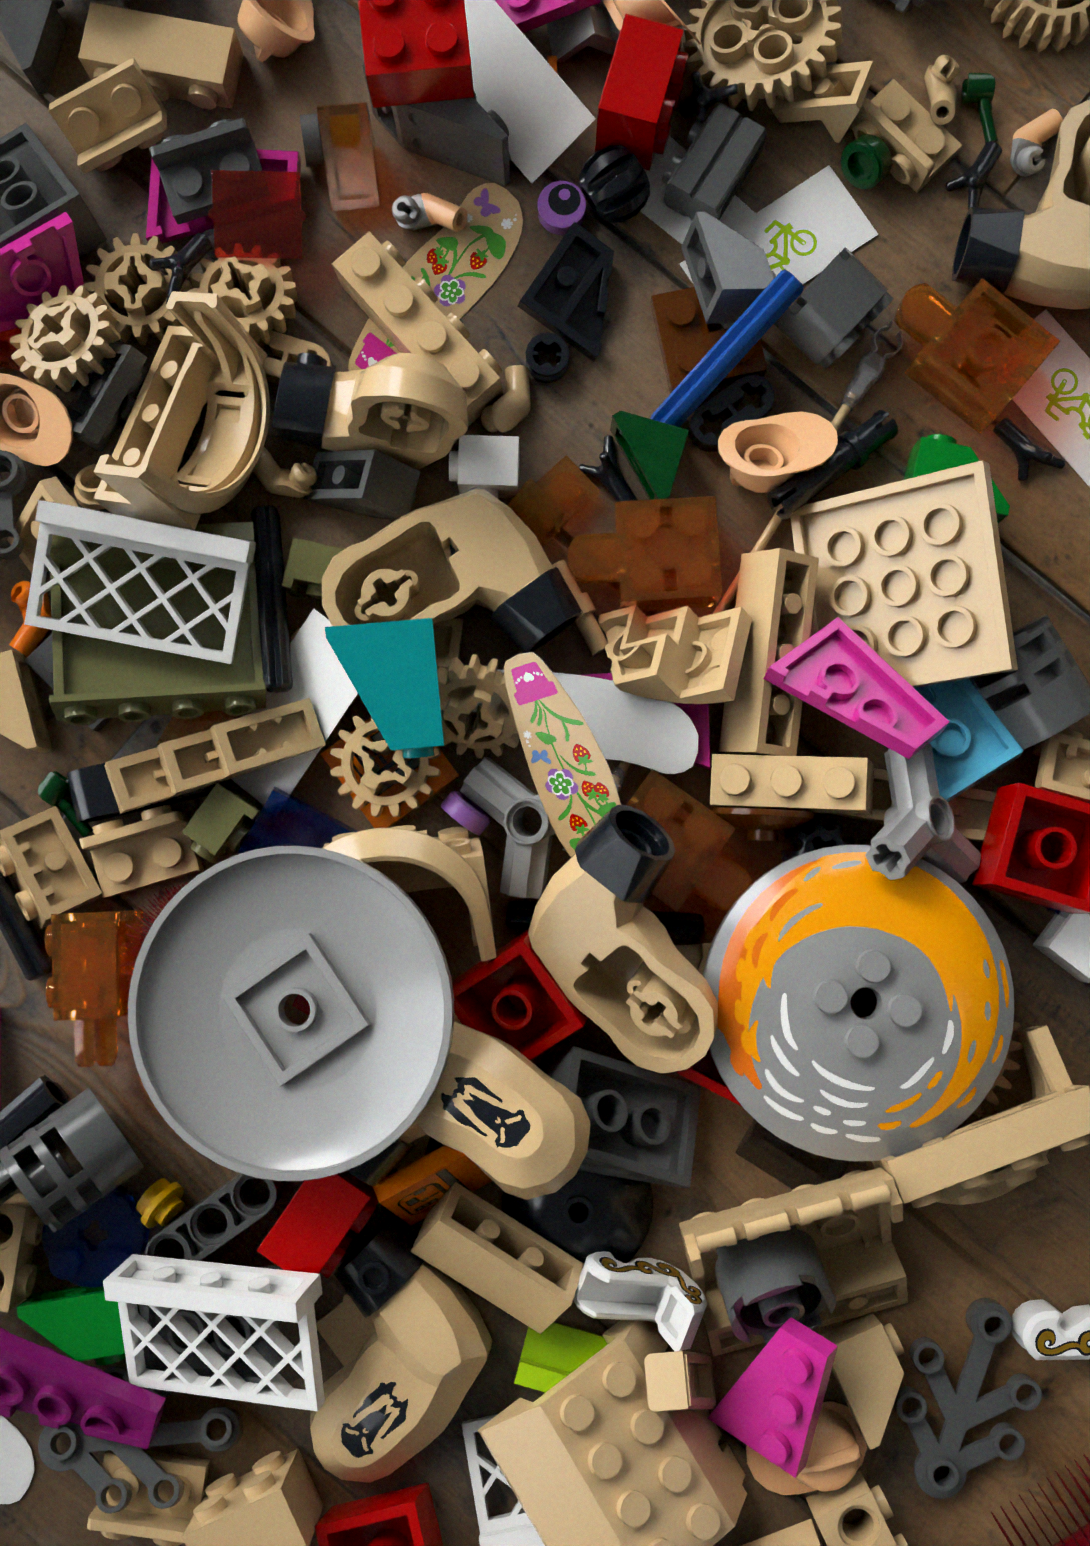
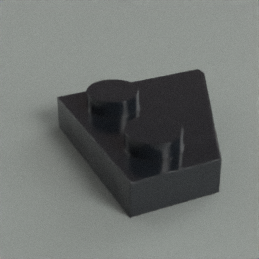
[517,221,614,362]

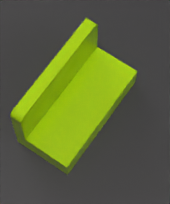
[514,1322,608,1393]

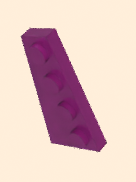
[0,1327,166,1449]

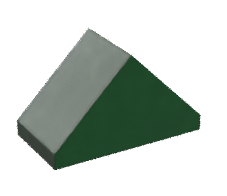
[610,411,689,513]

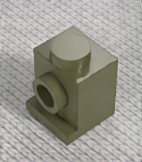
[282,537,344,601]
[182,782,268,864]

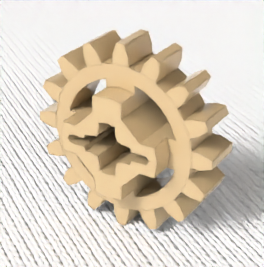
[83,233,193,345]
[188,243,298,344]
[10,285,121,392]
[437,655,520,759]
[330,715,441,817]

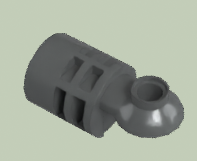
[969,614,1090,749]
[0,1088,144,1233]

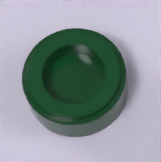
[841,134,892,189]

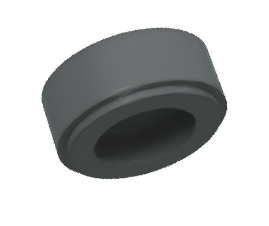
[299,113,325,167]

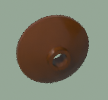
[713,807,815,841]

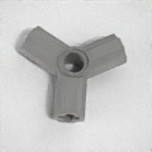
[865,744,981,883]
[460,757,556,899]

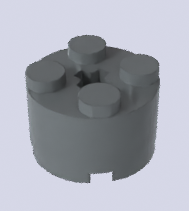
[774,247,894,369]
[715,1225,836,1344]

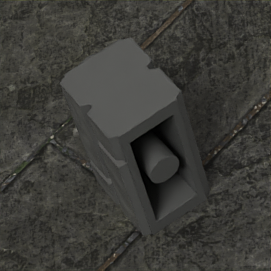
[662,102,768,221]

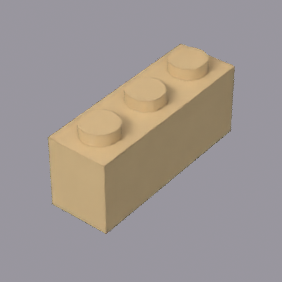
[78,2,244,109]
[710,754,874,815]
[411,1182,584,1334]

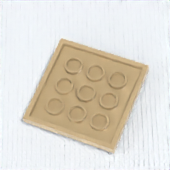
[790,460,1018,688]

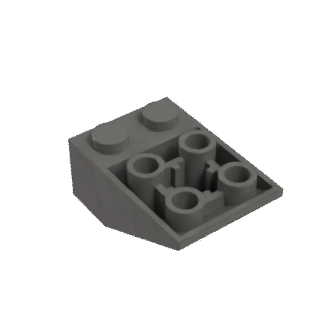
[362,62,511,186]

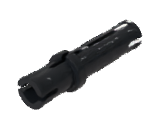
[767,410,898,519]

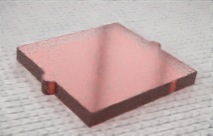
[208,170,307,259]

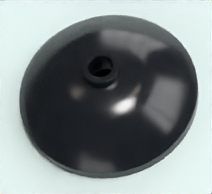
[502,1171,653,1264]

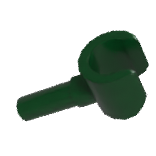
[961,73,998,144]
[38,771,93,837]

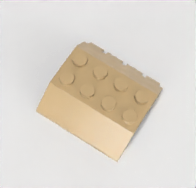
[679,1167,908,1357]
[478,1320,747,1546]

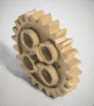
[683,0,843,111]

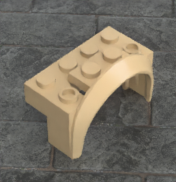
[93,291,270,530]
[323,825,496,961]
[872,1025,1090,1208]

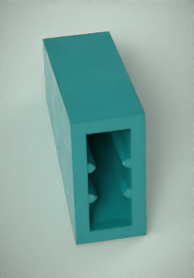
[325,618,444,758]

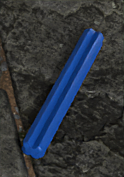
[650,269,804,427]

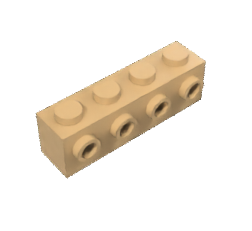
[332,231,503,426]
[719,548,819,756]

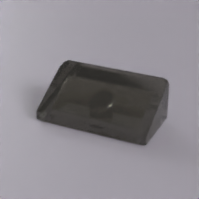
[736,1119,850,1189]

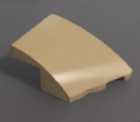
[598,605,752,704]

